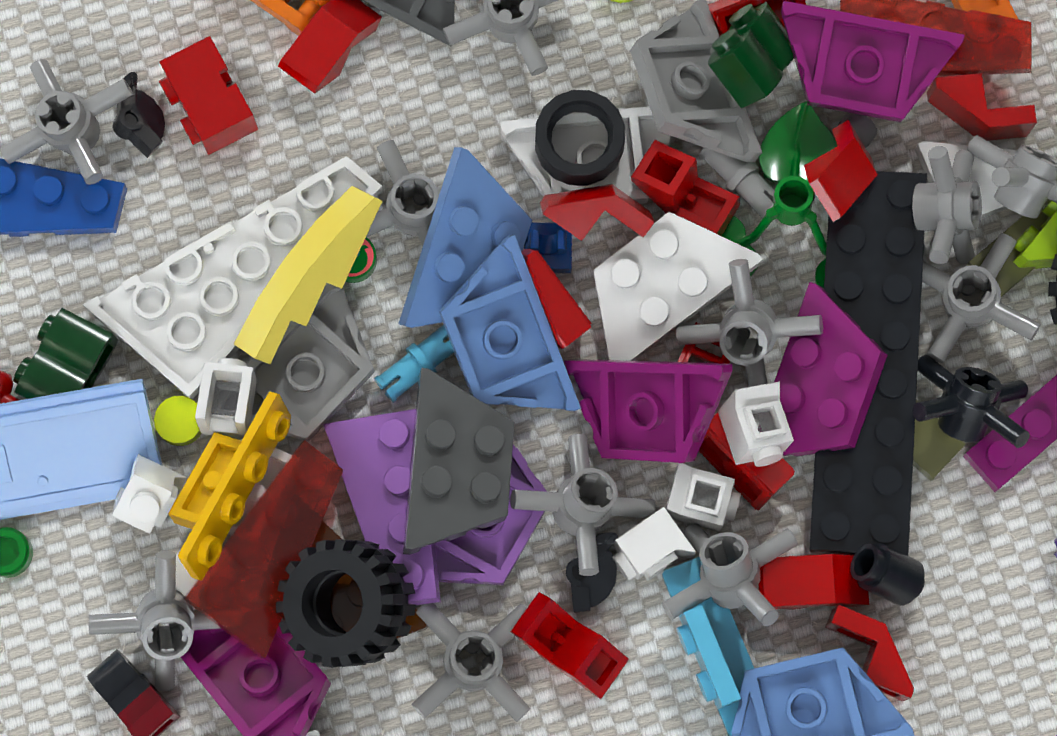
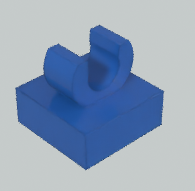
[524,222,572,274]

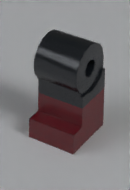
[86,649,181,736]

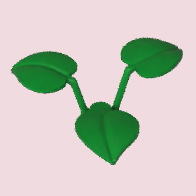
[722,101,837,288]

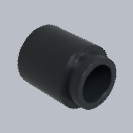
[850,543,925,606]

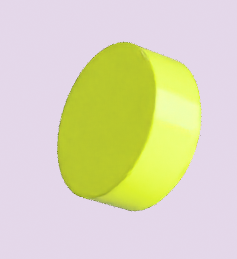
[154,396,201,446]

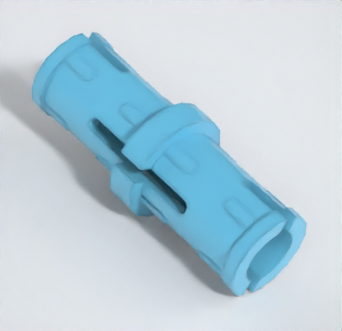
[374,324,454,403]

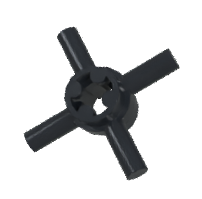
[912,354,1030,448]

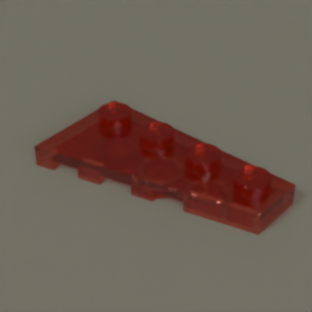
[840,0,1032,76]
[183,440,343,659]

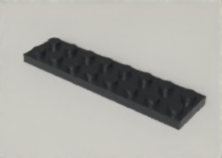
[809,171,927,555]

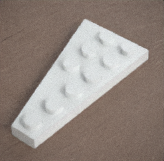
[83,156,383,400]

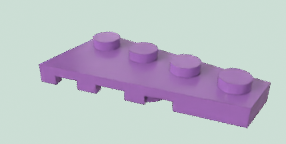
[323,409,441,605]

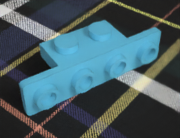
[662,557,754,736]

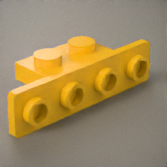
[168,391,291,581]

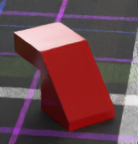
[278,0,382,94]
[927,73,1037,141]
[804,120,878,222]
[631,140,740,236]
[540,184,655,241]
[759,554,870,610]
[510,592,629,699]
[825,605,914,701]

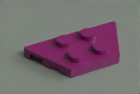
[781,1,964,122]
[758,282,888,457]
[563,359,732,463]
[181,607,331,736]

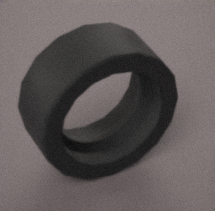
[535,90,625,186]

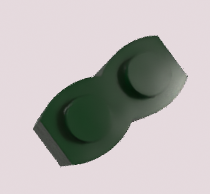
[708,2,794,109]
[13,308,118,399]

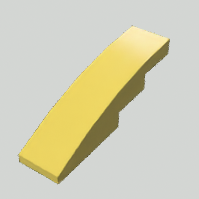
[234,186,382,365]

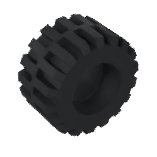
[276,539,416,668]

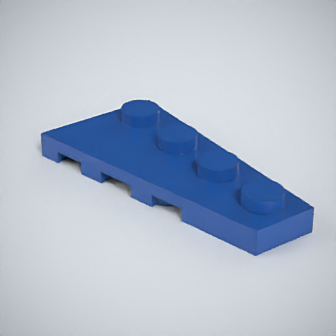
[0,158,128,237]

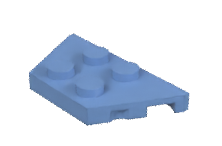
[398,147,532,328]
[439,235,581,411]
[731,647,914,736]

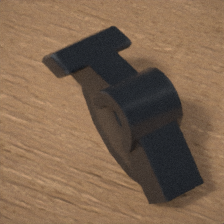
[112,72,165,158]
[566,532,618,613]

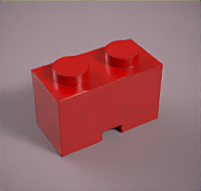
[158,36,258,155]

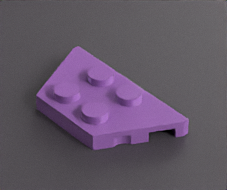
[435,445,547,585]

